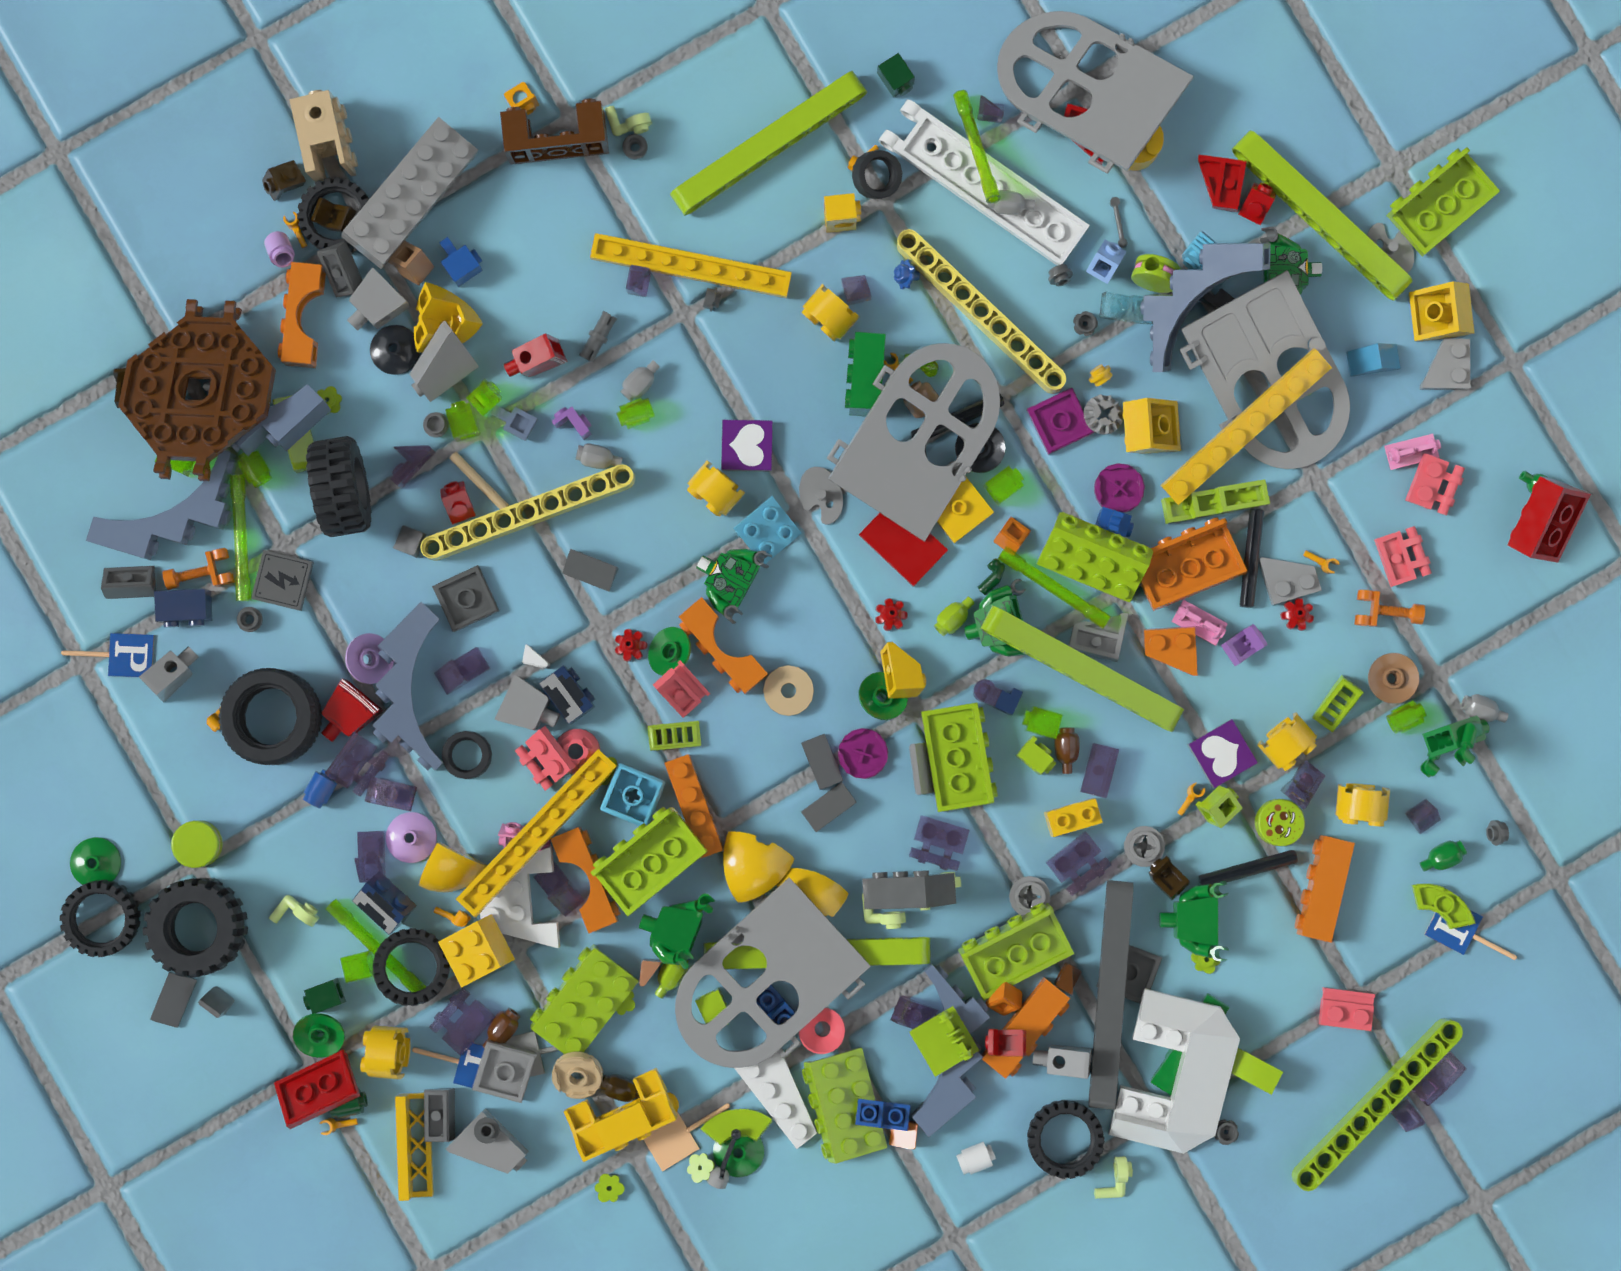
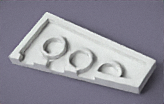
[734,1052,817,1149]

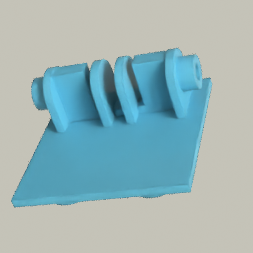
[733,496,802,564]

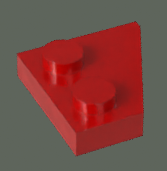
[1198,154,1247,212]

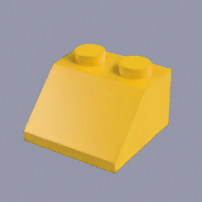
[1409,281,1475,342]
[1123,398,1181,454]

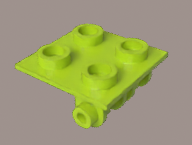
[909,1006,980,1077]

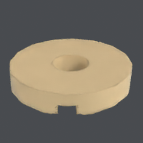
[763,665,814,716]
[552,1052,603,1099]

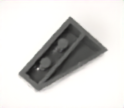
[862,870,956,910]

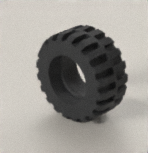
[306,436,372,537]
[143,878,248,978]

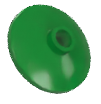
[648,627,691,676]
[858,672,908,720]
[70,837,121,885]
[293,1013,345,1058]
[713,1137,764,1177]

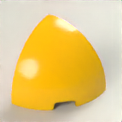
[414,282,483,353]
[723,831,795,903]
[419,843,487,893]
[777,868,849,917]

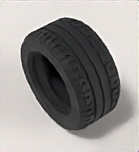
[219,668,322,765]

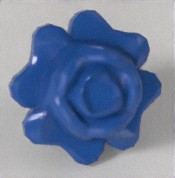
[894,259,920,289]

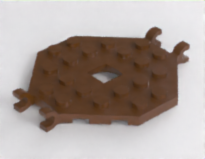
[118,299,276,481]

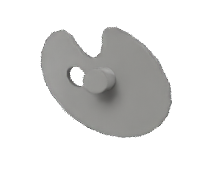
[1367,223,1414,273]
[799,467,843,525]

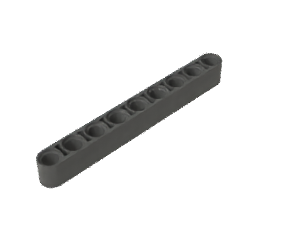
[1088,880,1134,1110]

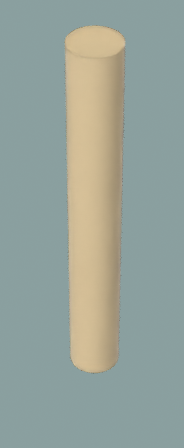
[449,452,509,509]

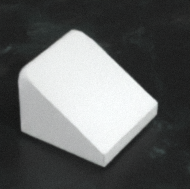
[522,644,551,669]

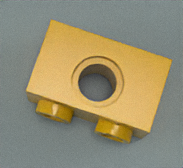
[824,193,861,233]
[1044,798,1103,837]

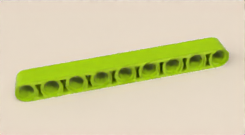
[670,71,867,216]
[1232,130,1412,301]
[980,606,1184,732]
[703,937,931,969]
[1291,1018,1463,1191]

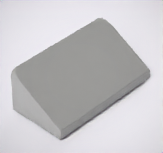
[909,743,934,795]

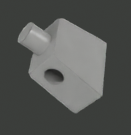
[347,268,410,331]
[139,646,199,703]
[495,675,560,731]
[1033,1045,1092,1079]

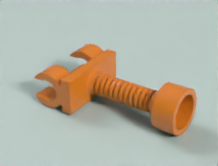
[162,548,235,590]
[1354,590,1425,627]

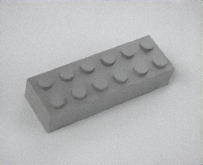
[341,117,478,269]

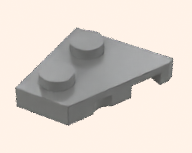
[1420,338,1471,390]
[1259,557,1322,605]
[1068,613,1128,662]

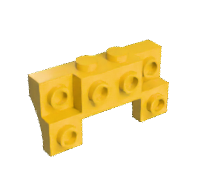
[564,1067,677,1162]

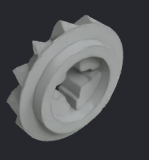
[1084,394,1123,435]
[1124,826,1165,867]
[1009,876,1050,916]

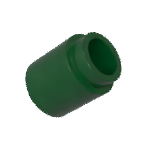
[329,1088,368,1118]

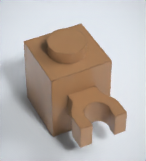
[388,241,434,285]

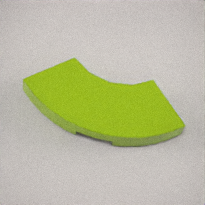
[1411,884,1476,929]
[700,1109,773,1146]

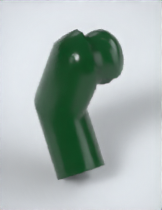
[978,558,1005,596]

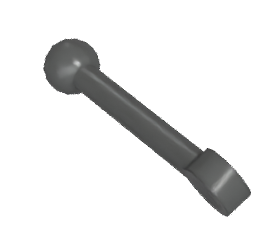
[1110,197,1128,248]

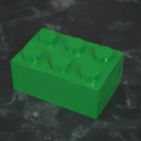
[845,332,886,417]

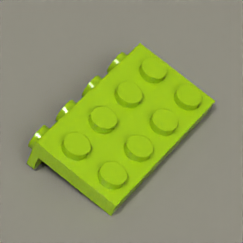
[1386,147,1500,257]
[1037,512,1153,603]
[921,702,998,812]
[590,807,708,917]
[958,903,1074,1000]
[530,944,639,1054]
[802,1047,888,1164]

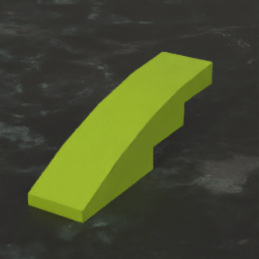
[1161,479,1270,524]

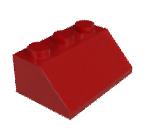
[1507,476,1591,563]

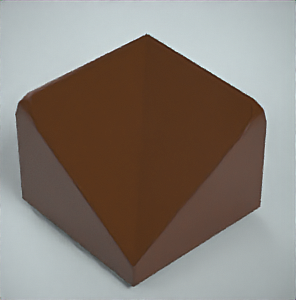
[1054,962,1081,995]

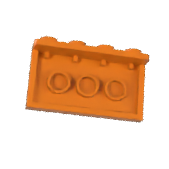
[1141,517,1247,611]

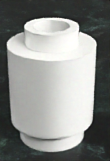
[956,1141,996,1175]

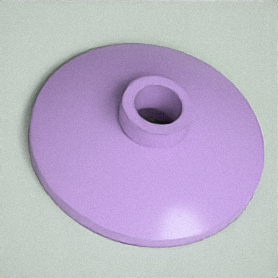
[345,633,394,684]
[386,812,437,863]

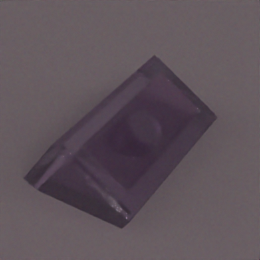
[1080,743,1119,798]

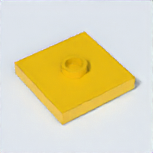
[937,476,994,543]

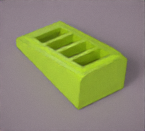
[1312,675,1364,733]
[648,721,701,751]

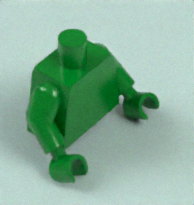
[1420,715,1490,778]
[1159,881,1229,962]
[639,893,715,969]

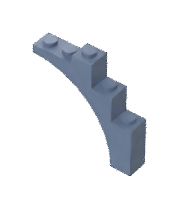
[1140,243,1270,372]
[231,384,331,456]
[86,451,238,561]
[372,602,442,771]
[911,963,990,1137]

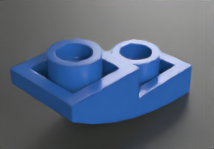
[756,984,795,1024]
[855,1099,911,1131]

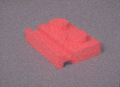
[653,660,710,718]
[1318,987,1375,1031]

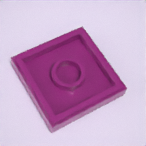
[1026,388,1094,455]

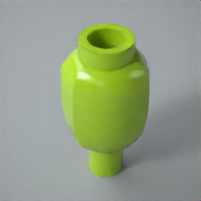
[934,596,975,636]
[655,960,689,999]

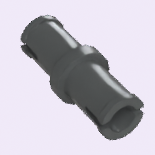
[579,311,617,363]

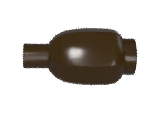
[600,1074,640,1102]

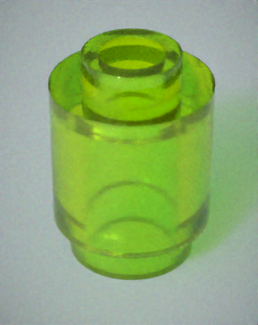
[616,398,655,430]
[236,451,272,488]
[1386,700,1427,734]

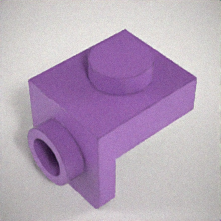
[552,407,592,440]
[1221,624,1267,666]

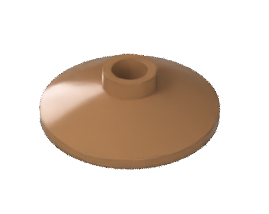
[1368,653,1419,704]

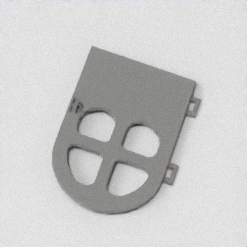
[997,11,1193,174]
[1180,270,1350,469]
[827,343,1000,541]
[675,877,871,1068]

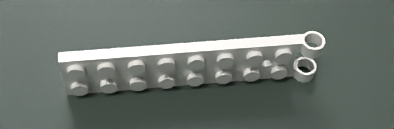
[878,100,1090,265]

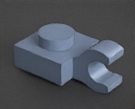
[491,405,538,441]

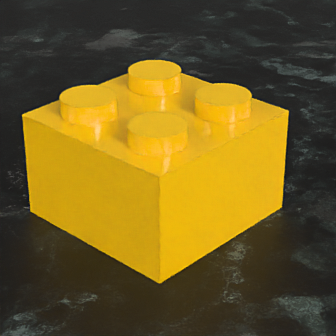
[438,914,515,988]

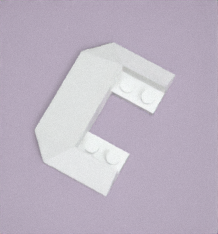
[1108,988,1240,1154]

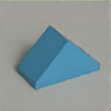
[1346,343,1401,377]

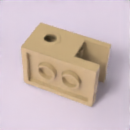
[289,90,358,182]

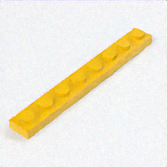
[590,233,792,299]
[1160,348,1332,505]
[456,749,617,918]

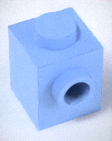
[1086,239,1126,284]

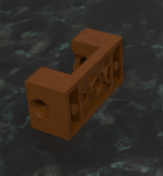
[500,98,609,165]

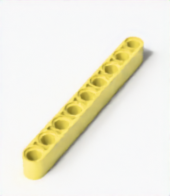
[897,229,1066,394]
[420,464,635,561]

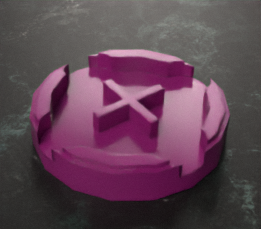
[1094,463,1145,513]
[838,728,888,779]

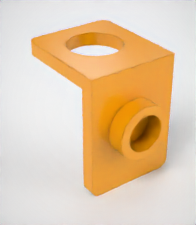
[504,82,539,115]

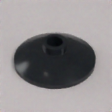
[370,325,420,375]
[955,423,1005,473]

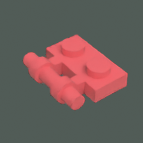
[1405,453,1465,516]
[1374,526,1432,587]
[515,726,576,791]

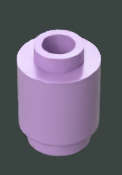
[264,231,295,268]

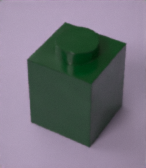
[877,52,915,98]
[303,978,346,1014]

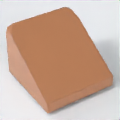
[639,959,662,986]

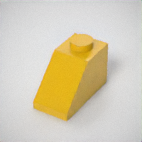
[880,642,926,699]

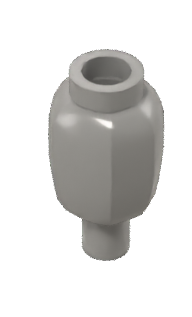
[988,190,1035,215]
[620,360,660,402]
[575,443,623,469]
[1460,694,1508,723]

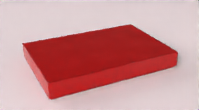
[859,513,948,587]
[274,1050,360,1129]

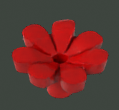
[875,598,908,631]
[1280,598,1314,631]
[615,629,648,662]

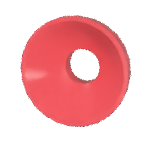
[557,729,600,774]
[799,1007,845,1054]

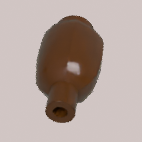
[1054,727,1080,774]
[482,1008,520,1048]

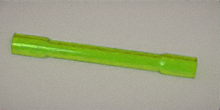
[953,90,1001,203]
[229,474,252,601]
[998,547,1111,629]
[325,899,427,992]

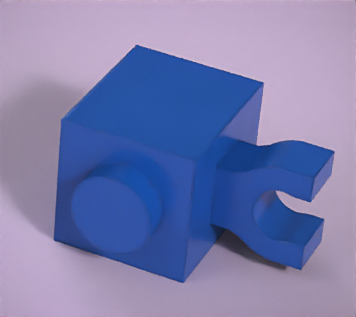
[439,237,483,287]
[1095,507,1134,538]

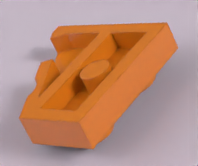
[1144,626,1198,676]

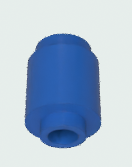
[303,769,338,809]

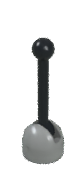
[707,1129,741,1189]

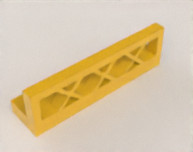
[395,1092,434,1201]

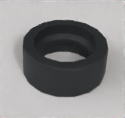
[852,150,903,199]
[442,731,492,779]

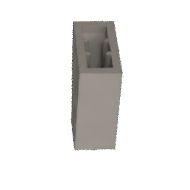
[410,321,479,402]
[446,1108,529,1174]

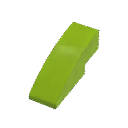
[1231,1048,1283,1095]

